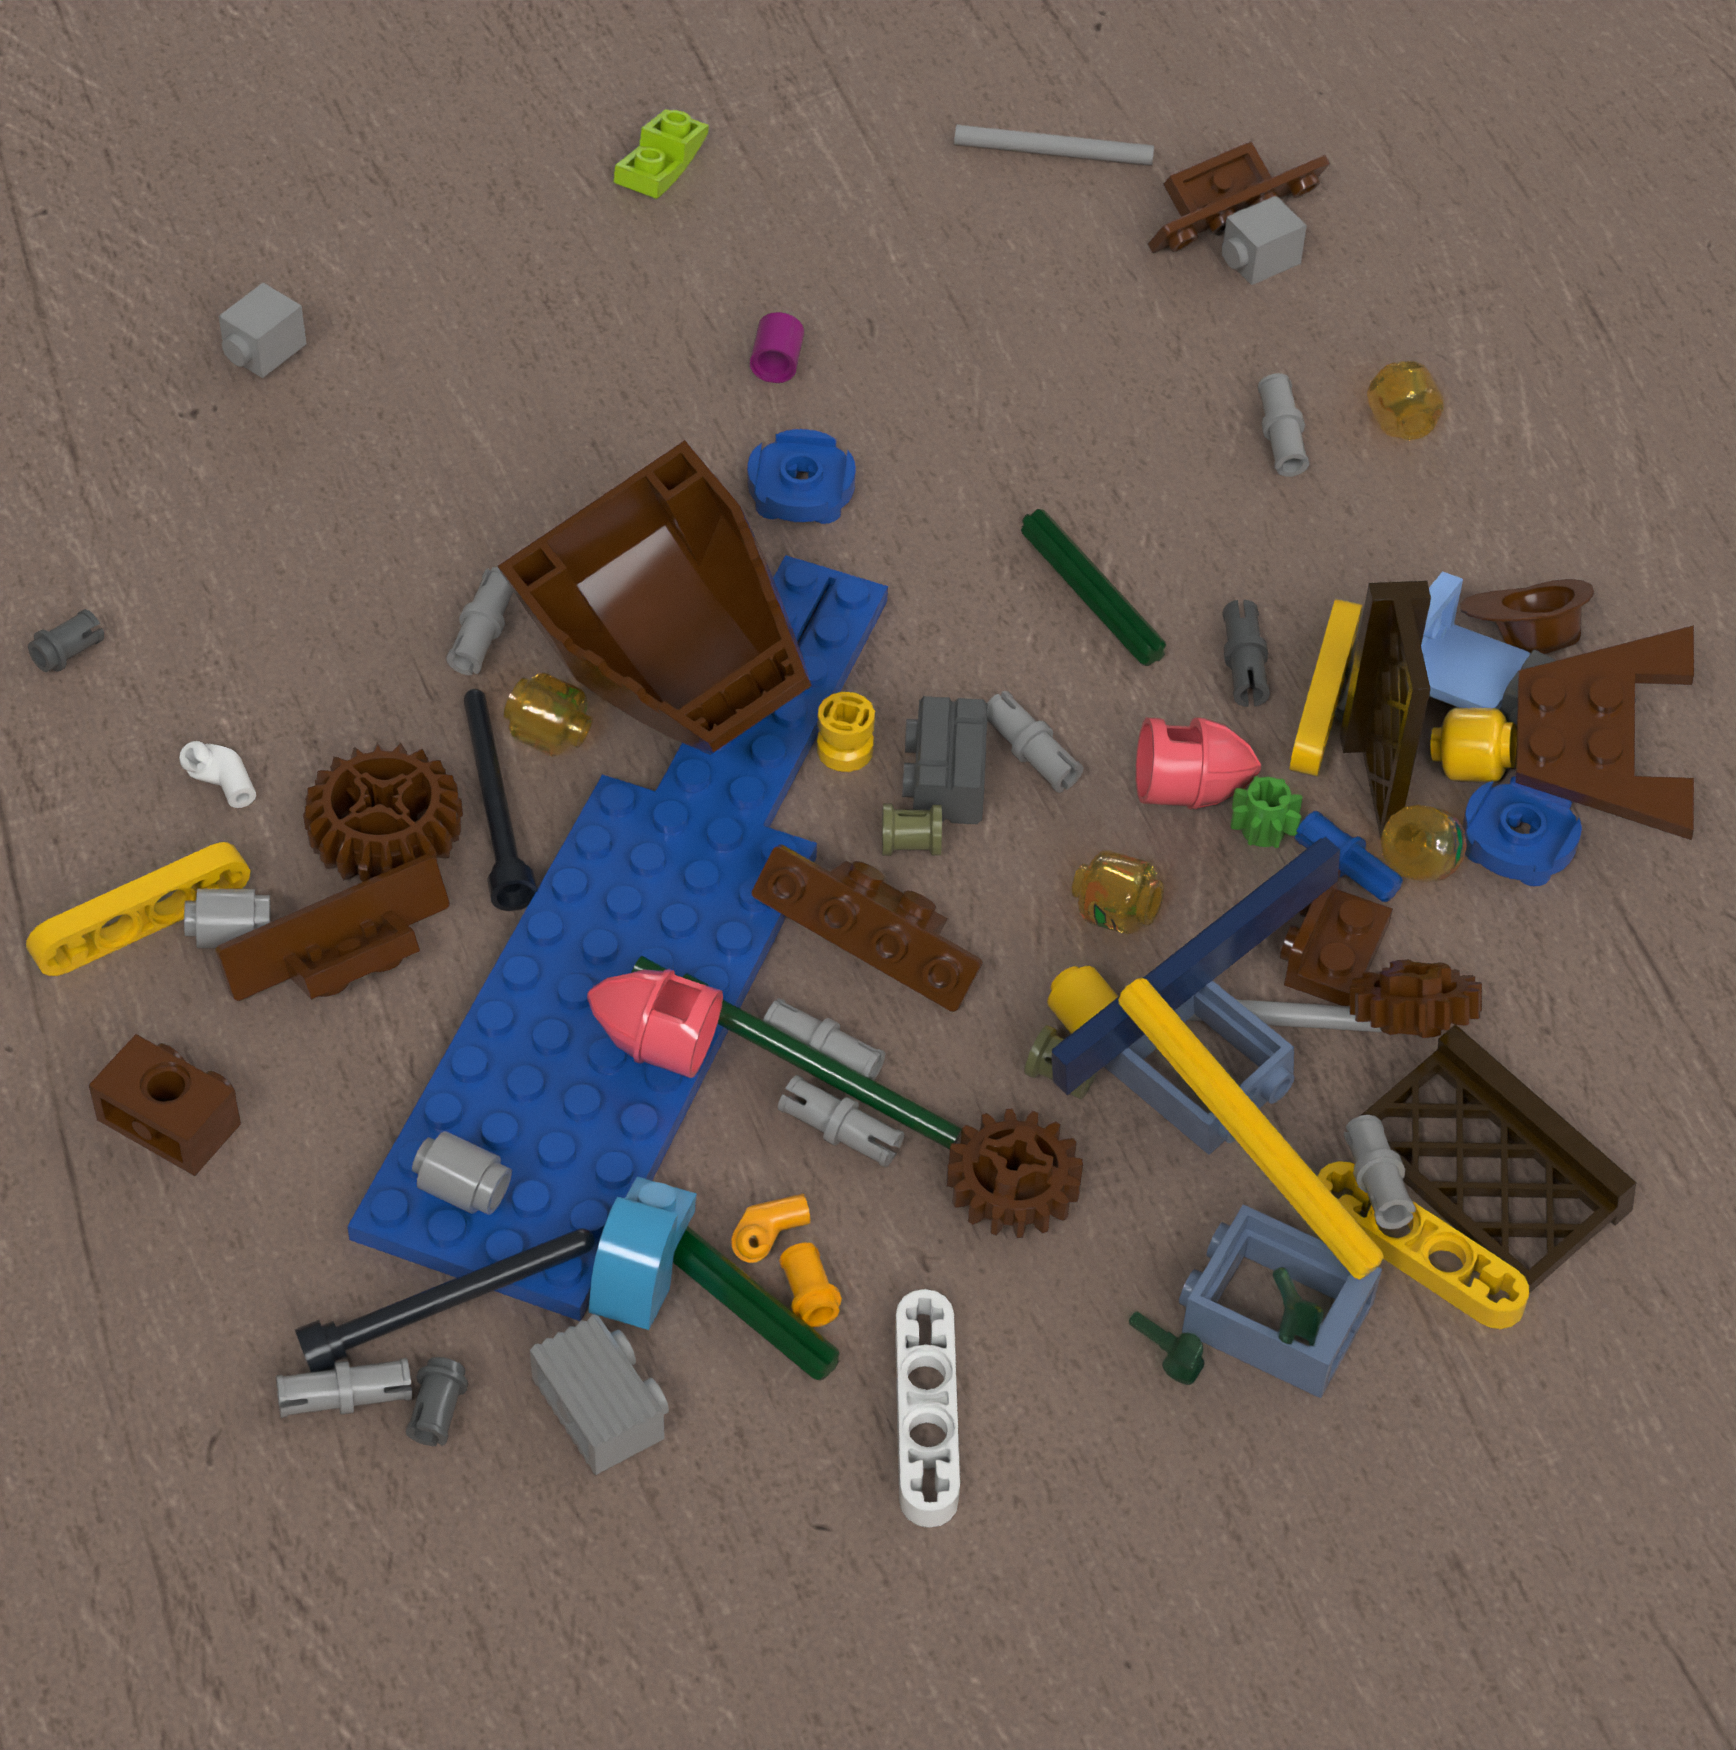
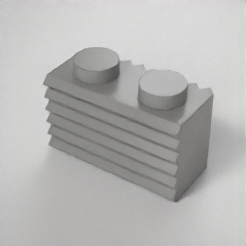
[530,1315,669,1475]

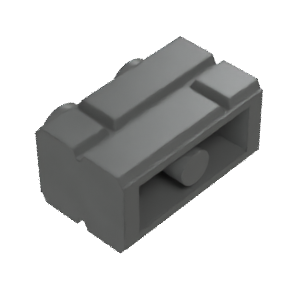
[902,696,988,824]

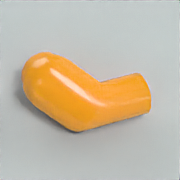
[731,1193,810,1263]

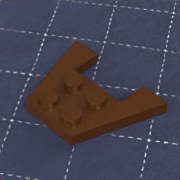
[1515,625,1694,840]

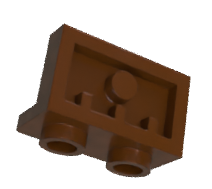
[1280,869,1393,1006]

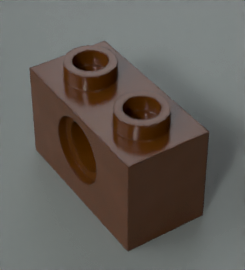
[89,1034,241,1176]

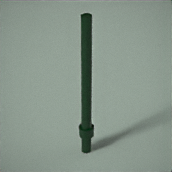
[631,956,962,1150]

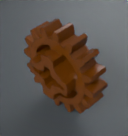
[1349,959,1482,1038]
[946,1108,1083,1238]

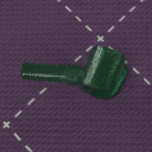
[1272,1267,1324,1347]
[1129,1311,1205,1385]

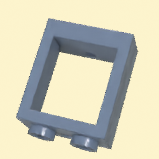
[1104,980,1294,1155]
[1179,1204,1382,1398]

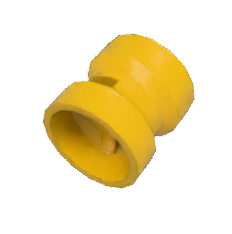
[817,692,875,772]

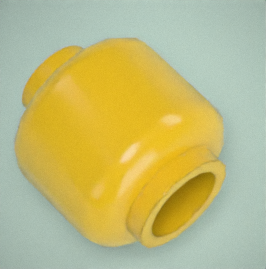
[1430,708,1517,782]

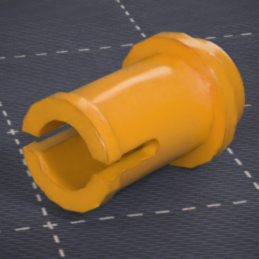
[779,1242,842,1327]

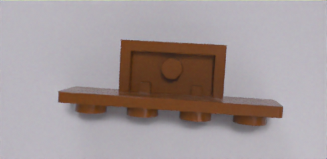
[1147,141,1331,253]
[752,845,983,1012]
[215,854,450,1001]

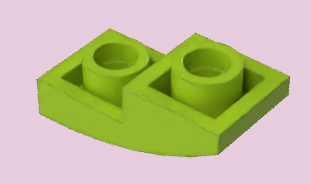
[613,109,709,199]

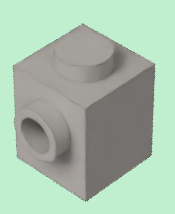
[1222,196,1307,285]
[219,282,306,378]

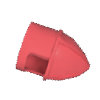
[1136,717,1261,809]
[587,969,723,1078]

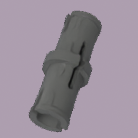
[1222,599,1270,707]

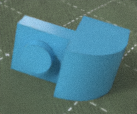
[589,1177,697,1330]

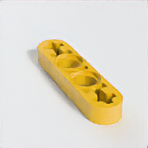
[1289,599,1363,777]
[26,842,251,976]
[1317,1161,1529,1329]

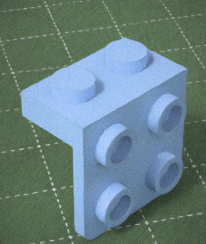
[1421,571,1530,709]

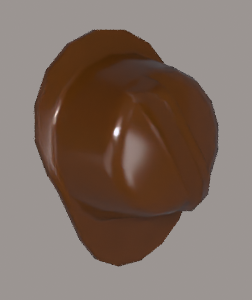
[1460,579,1594,654]

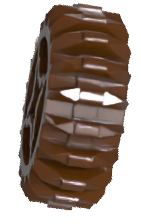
[303,742,463,882]

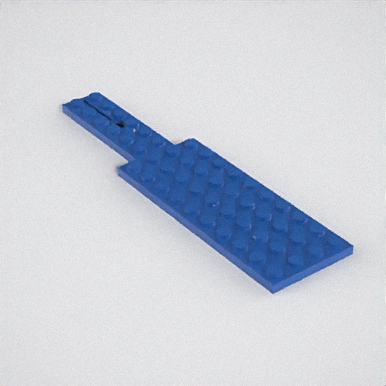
[347,555,888,1321]

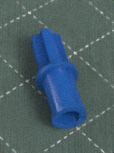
[1294,811,1403,902]

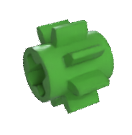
[1230,776,1302,848]

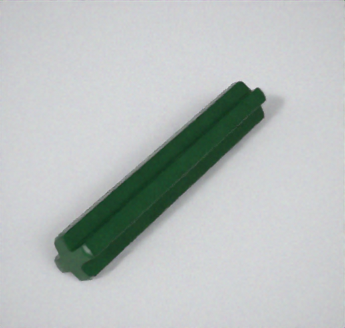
[1021,509,1166,666]
[673,1226,840,1381]

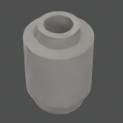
[184,889,271,948]
[412,1131,512,1215]

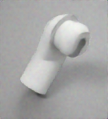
[179,741,256,808]

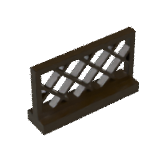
[1340,581,1431,841]
[1360,1025,1637,1293]

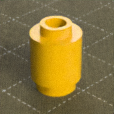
[1047,966,1119,1034]

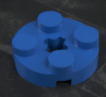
[747,429,856,524]
[1462,776,1582,887]

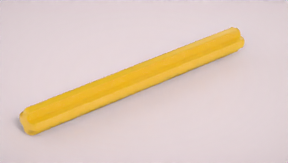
[1118,978,1384,1279]

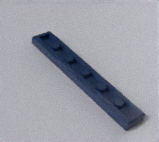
[1052,836,1340,1095]

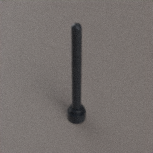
[464,689,538,911]
[294,1228,595,1372]

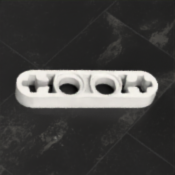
[895,1289,960,1528]

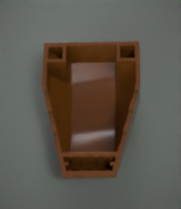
[498,440,812,755]

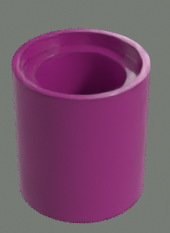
[749,312,805,383]

